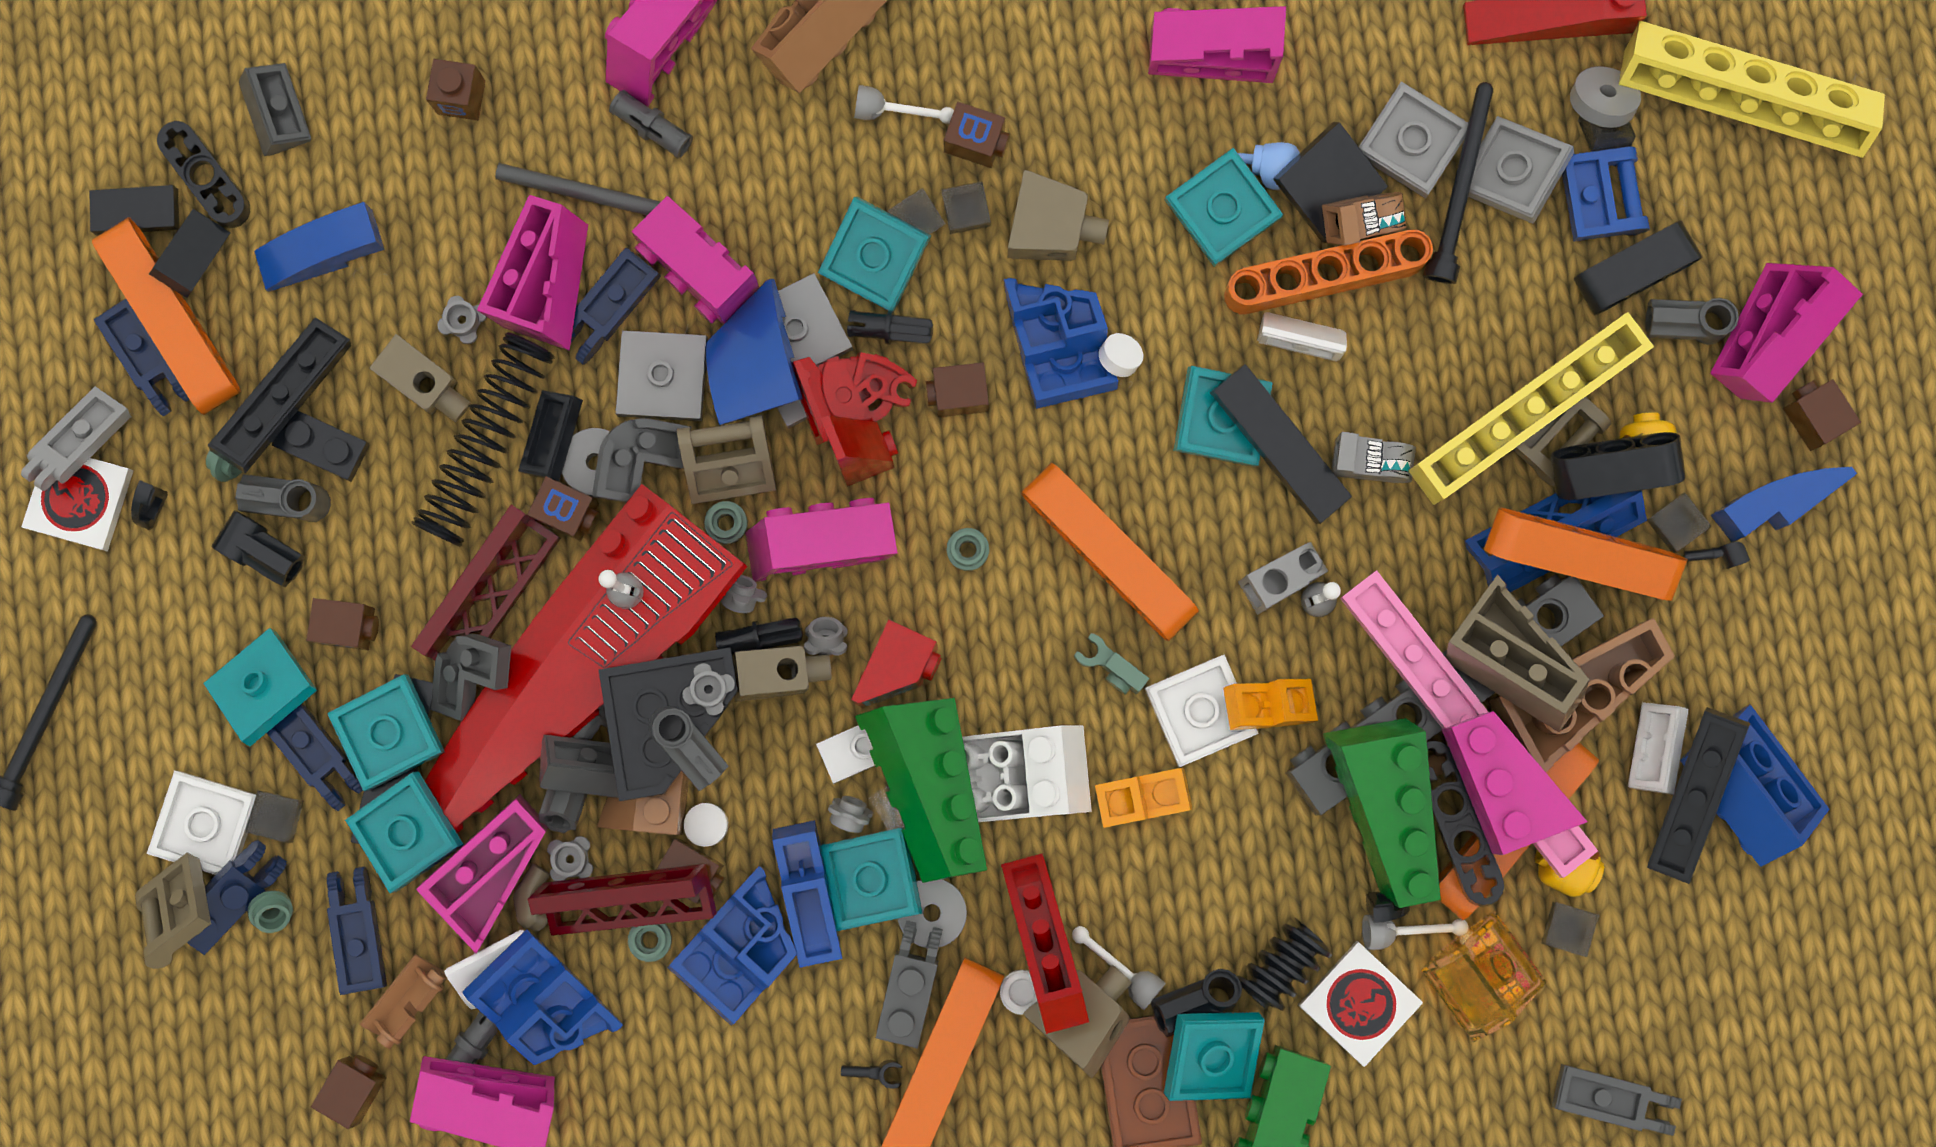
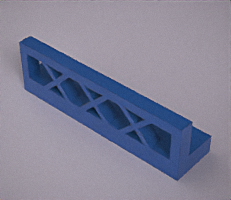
[1465,490,1647,592]

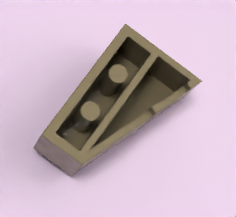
[1446,574,1590,732]

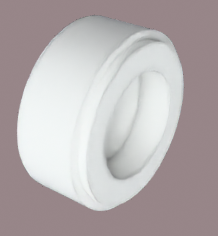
[1099,333,1143,377]
[684,803,728,847]
[1000,970,1037,1015]

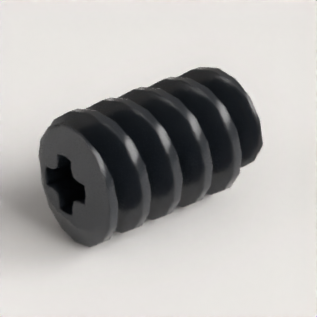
[1237,917,1332,1013]

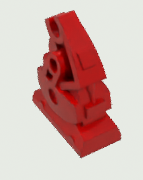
[792,352,917,445]

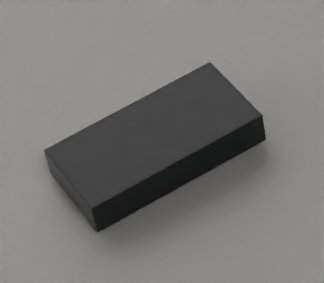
[89,185,179,235]
[149,209,231,298]
[518,390,583,481]

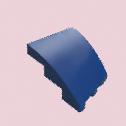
[1004,278,1118,409]
[706,279,803,425]
[667,866,797,1026]
[462,929,623,1065]

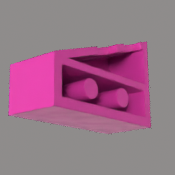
[605,0,717,107]
[1148,6,1286,83]
[477,195,588,351]
[745,498,898,582]
[416,794,548,954]

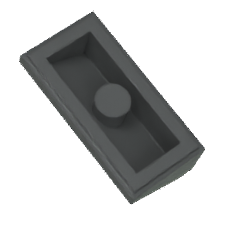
[239,63,311,156]
[539,735,619,798]

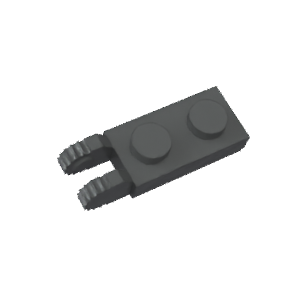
[875,921,943,1049]
[1551,1064,1682,1136]

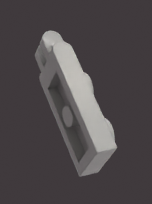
[21,386,131,491]

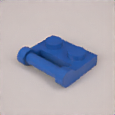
[1562,147,1650,242]

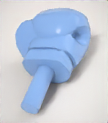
[1238,142,1300,190]

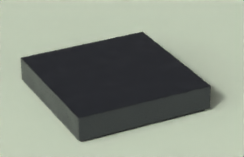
[1273,122,1388,243]

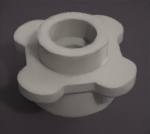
[437,296,487,344]
[721,575,767,613]
[804,617,847,656]
[682,663,735,715]
[828,796,873,833]
[547,836,593,881]

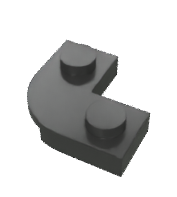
[592,418,692,503]
[431,634,511,721]

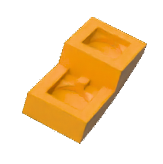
[1223,679,1318,730]
[1095,767,1193,828]

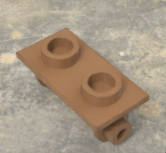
[360,954,446,1049]

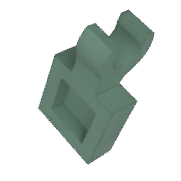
[1074,633,1150,695]

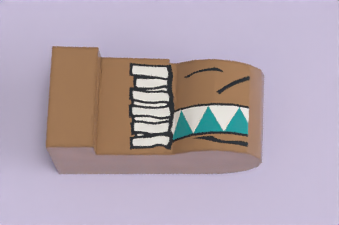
[1322,192,1407,246]

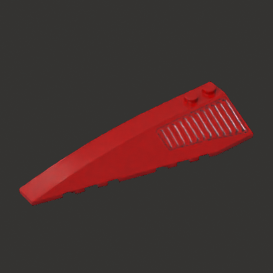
[425,484,748,834]

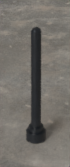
[1423,82,1493,284]
[0,614,97,811]

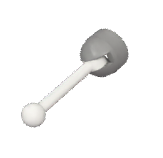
[854,85,954,124]
[598,570,644,609]
[1301,582,1341,617]
[1362,915,1469,950]
[1072,926,1166,1010]

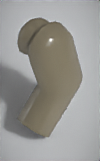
[513,863,550,931]

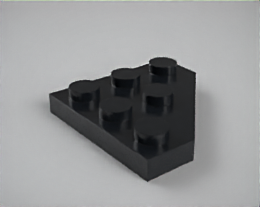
[598,648,738,801]

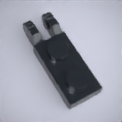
[272,411,370,482]

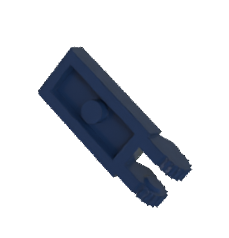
[571,248,661,365]
[94,299,190,416]
[267,703,363,811]
[187,840,287,955]
[326,866,387,995]

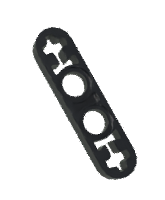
[1427,741,1504,907]

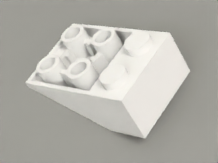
[962,725,1092,822]

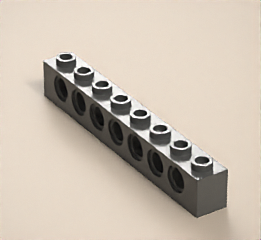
[1285,574,1604,816]

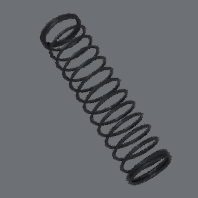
[411,332,555,547]

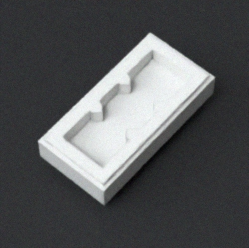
[1628,702,1689,795]
[816,725,875,784]

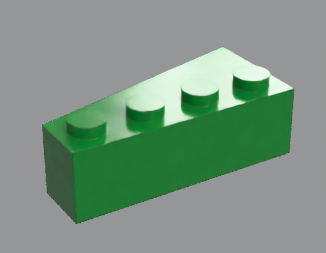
[855,698,987,883]
[1323,718,1441,908]
[1234,1045,1331,1147]

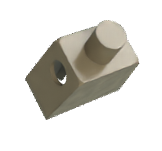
[1007,170,1109,261]
[369,334,471,423]
[732,646,832,702]
[1023,965,1132,1079]

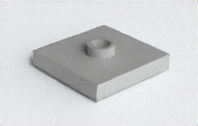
[1359,81,1468,199]
[1468,116,1574,224]
[778,273,853,366]
[616,330,708,421]

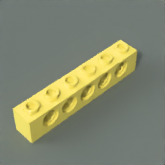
[1619,21,1885,158]
[1408,312,1654,505]

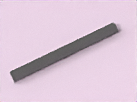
[495,163,661,215]

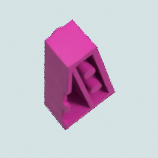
[631,196,760,325]
[1710,263,1863,403]
[1442,711,1587,855]
[410,1056,555,1147]

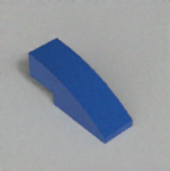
[254,202,385,292]
[1711,467,1857,542]
[772,820,842,968]

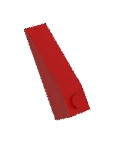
[1463,0,1647,45]
[820,415,899,487]
[1001,853,1089,1034]

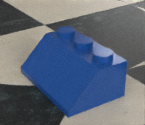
[1680,704,1830,867]

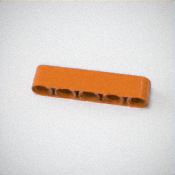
[92,217,241,415]
[1224,230,1433,314]
[1020,463,1199,641]
[1484,508,1688,601]
[1439,743,1599,920]
[881,957,1004,1147]

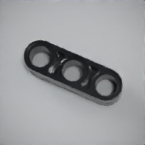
[1574,220,1703,316]
[1551,432,1686,500]

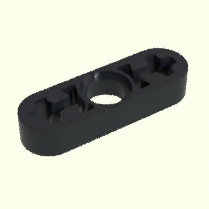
[157,121,250,228]

